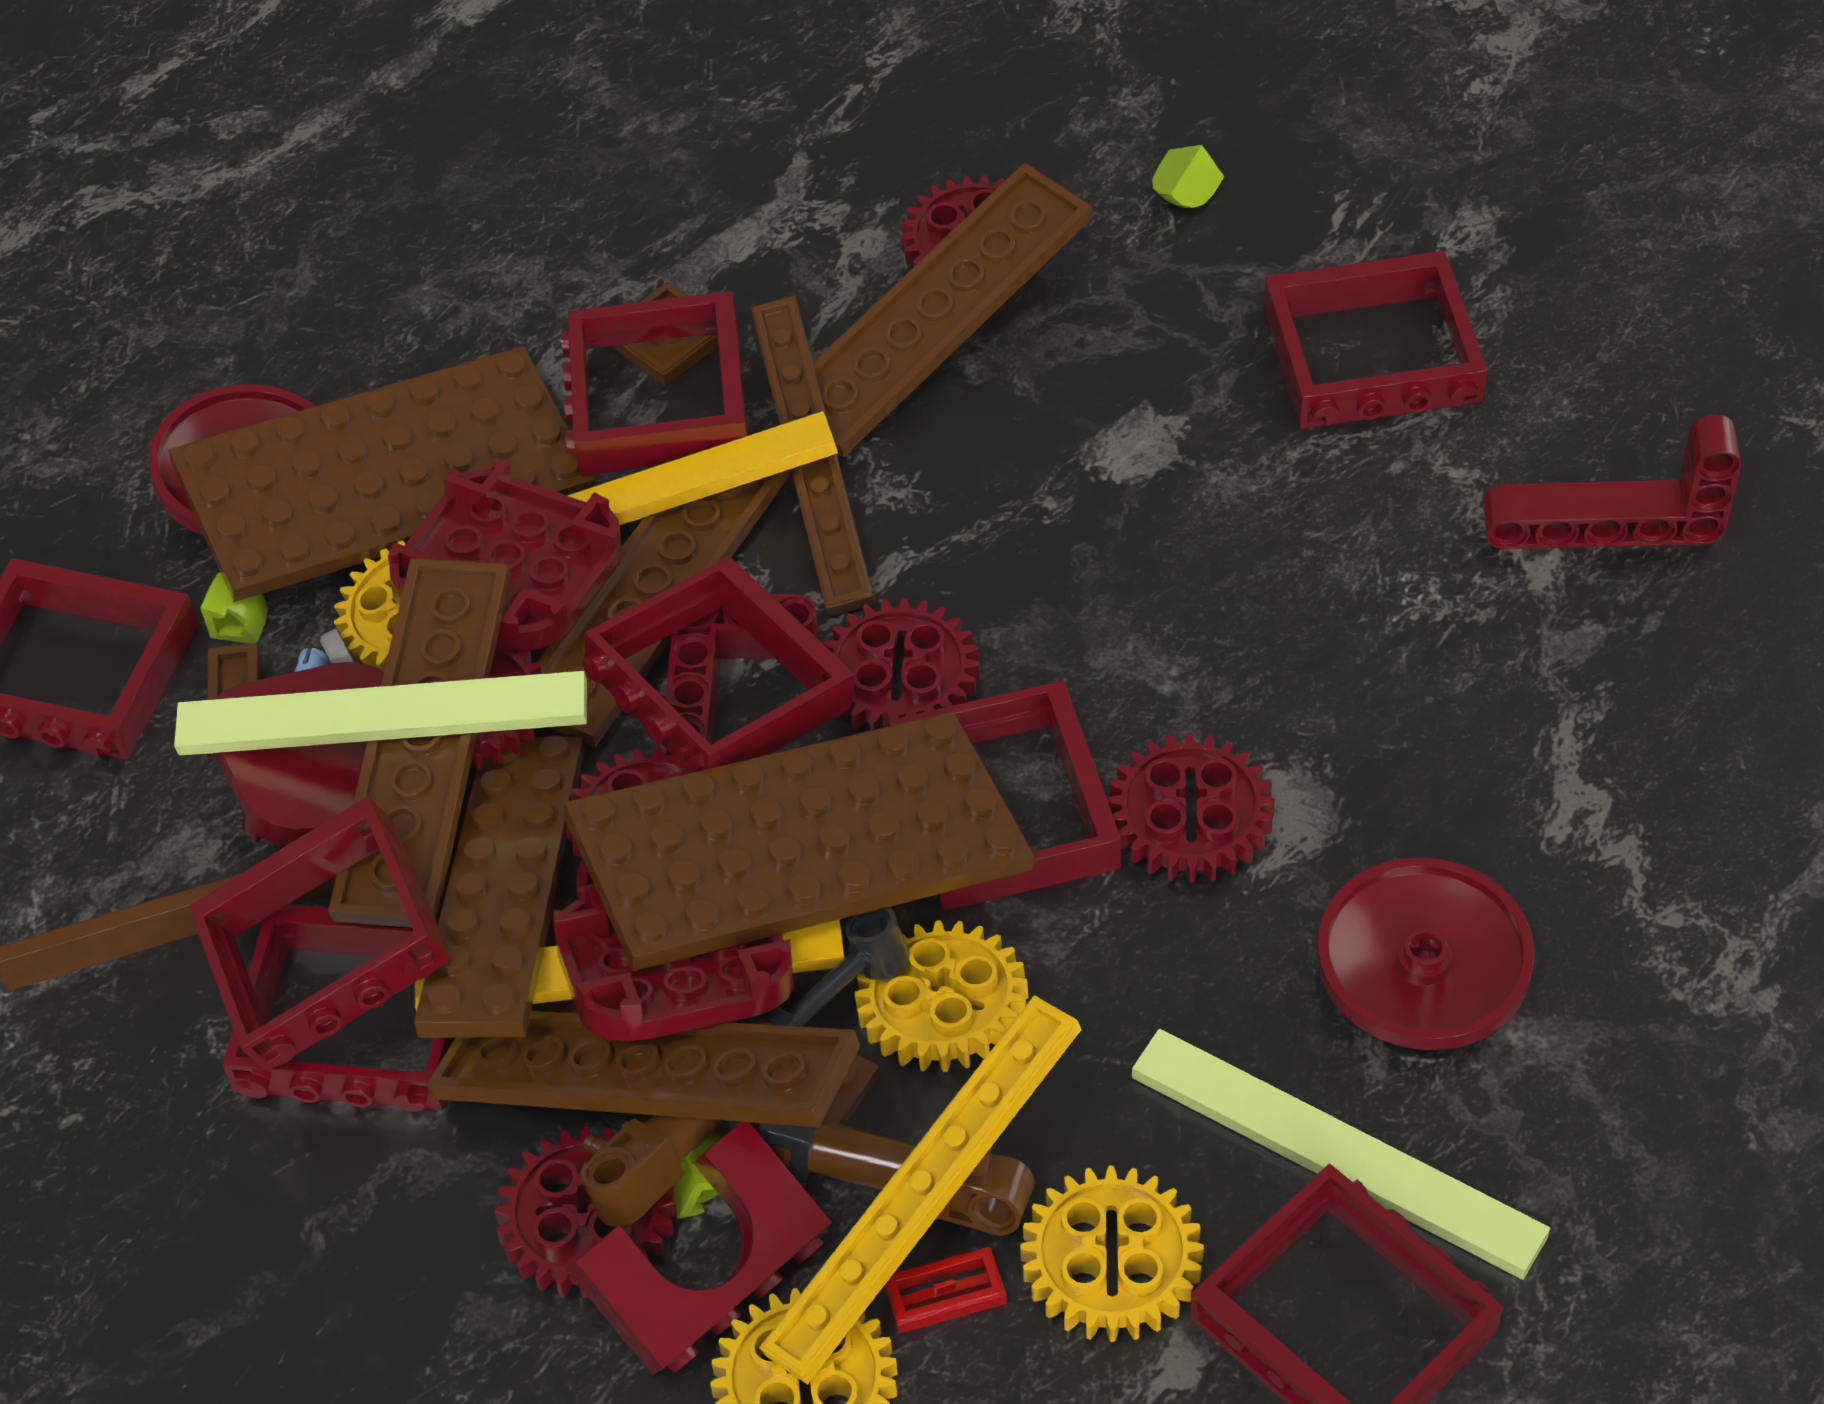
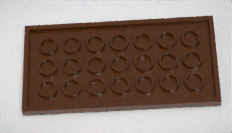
[169,346,595,602]
[564,711,1035,971]

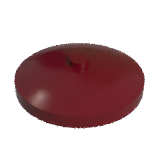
[149,384,315,536]
[1317,858,1534,1050]

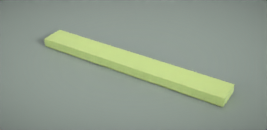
[174,671,587,756]
[1132,1028,1550,1280]

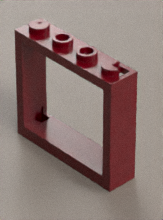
[1263,251,1487,429]
[561,291,748,476]
[582,556,855,774]
[0,558,198,760]
[888,680,1121,911]
[189,796,452,1072]
[223,904,455,1112]
[1190,1163,1503,1404]

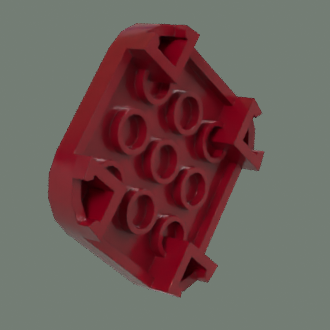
[388,460,622,651]
[206,662,384,847]
[554,883,794,1042]

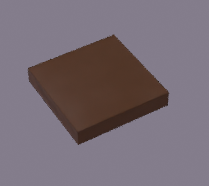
[611,282,719,386]

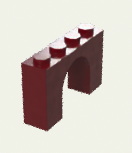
[566,1122,832,1375]

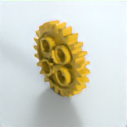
[334,540,405,672]
[855,920,1029,1072]
[1020,1166,1204,1342]
[711,1288,898,1404]

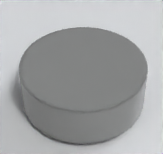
[319,628,355,663]

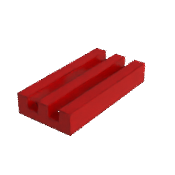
[884,1246,1007,1334]

